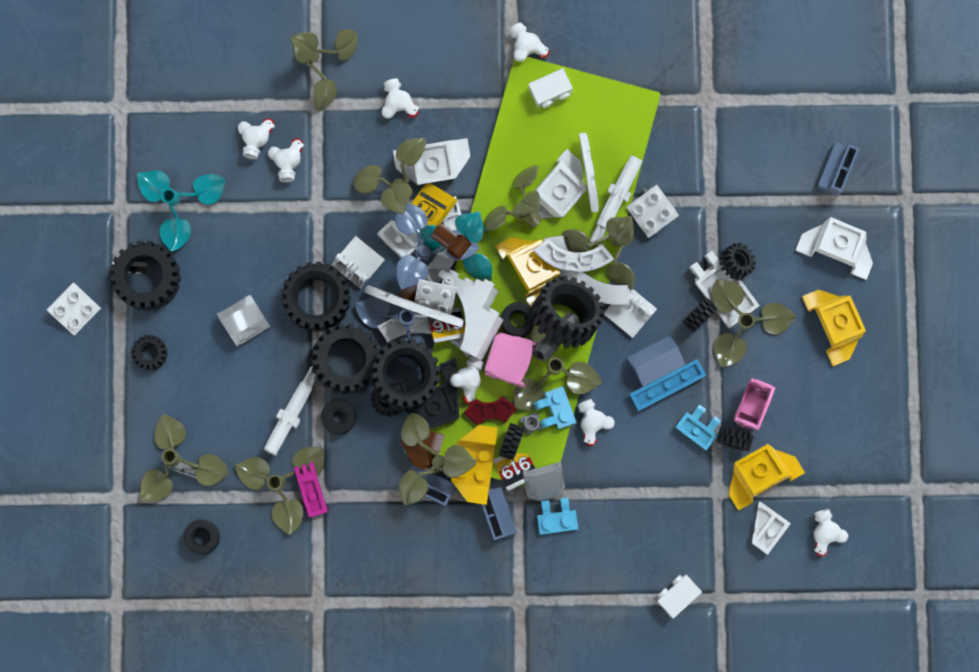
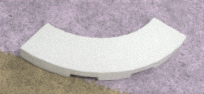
[579,133,599,212]
[533,238,614,272]

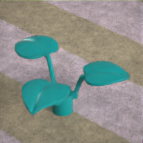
[137,170,225,252]
[419,211,492,281]

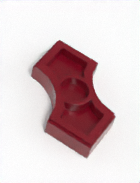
[463,396,517,425]

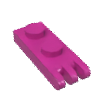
[294,462,328,517]

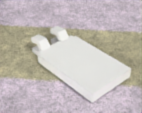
[689,251,760,329]

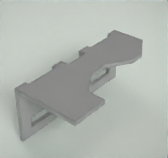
[169,462,198,478]

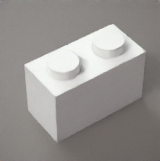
[528,68,573,108]
[657,575,702,619]

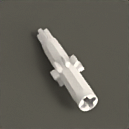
[589,155,643,246]
[264,366,317,456]

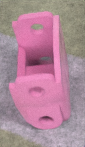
[485,332,538,388]
[734,378,775,431]

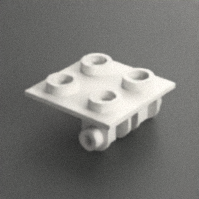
[626,185,679,238]
[331,236,385,289]
[414,278,457,315]
[47,282,101,336]
[605,289,657,338]

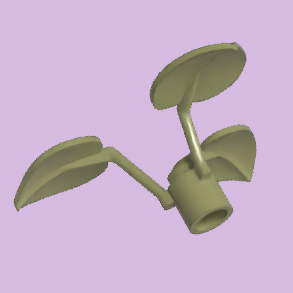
[290,29,358,111]
[353,138,426,214]
[483,164,542,234]
[562,216,635,290]
[712,279,796,367]
[514,326,602,410]
[399,413,477,506]
[140,414,229,502]
[235,447,324,534]

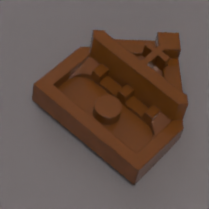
[400,430,445,470]

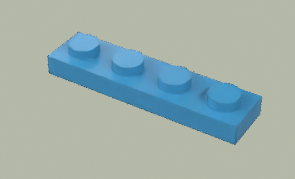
[629,359,706,412]

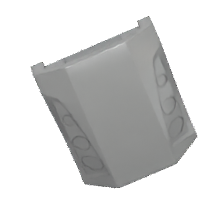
[217,295,271,347]
[523,462,565,502]

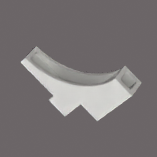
[438,269,503,360]

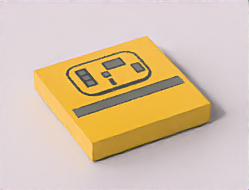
[411,183,457,226]

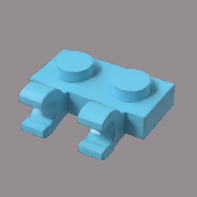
[533,387,577,430]
[675,405,721,450]
[537,497,578,535]

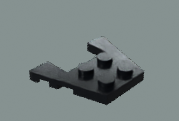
[389,358,459,430]

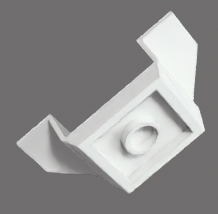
[393,138,470,185]
[535,149,587,218]
[796,217,873,280]

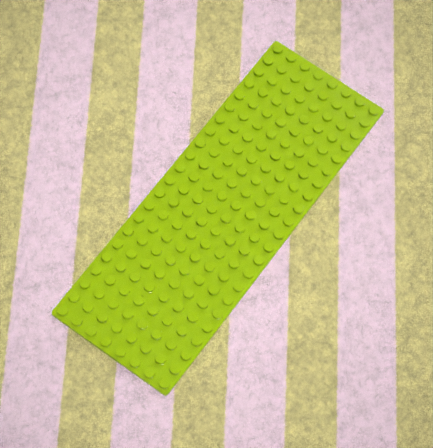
[404,57,660,487]

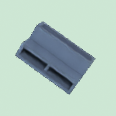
[817,142,859,196]
[627,336,685,387]
[409,464,456,507]
[481,487,517,541]

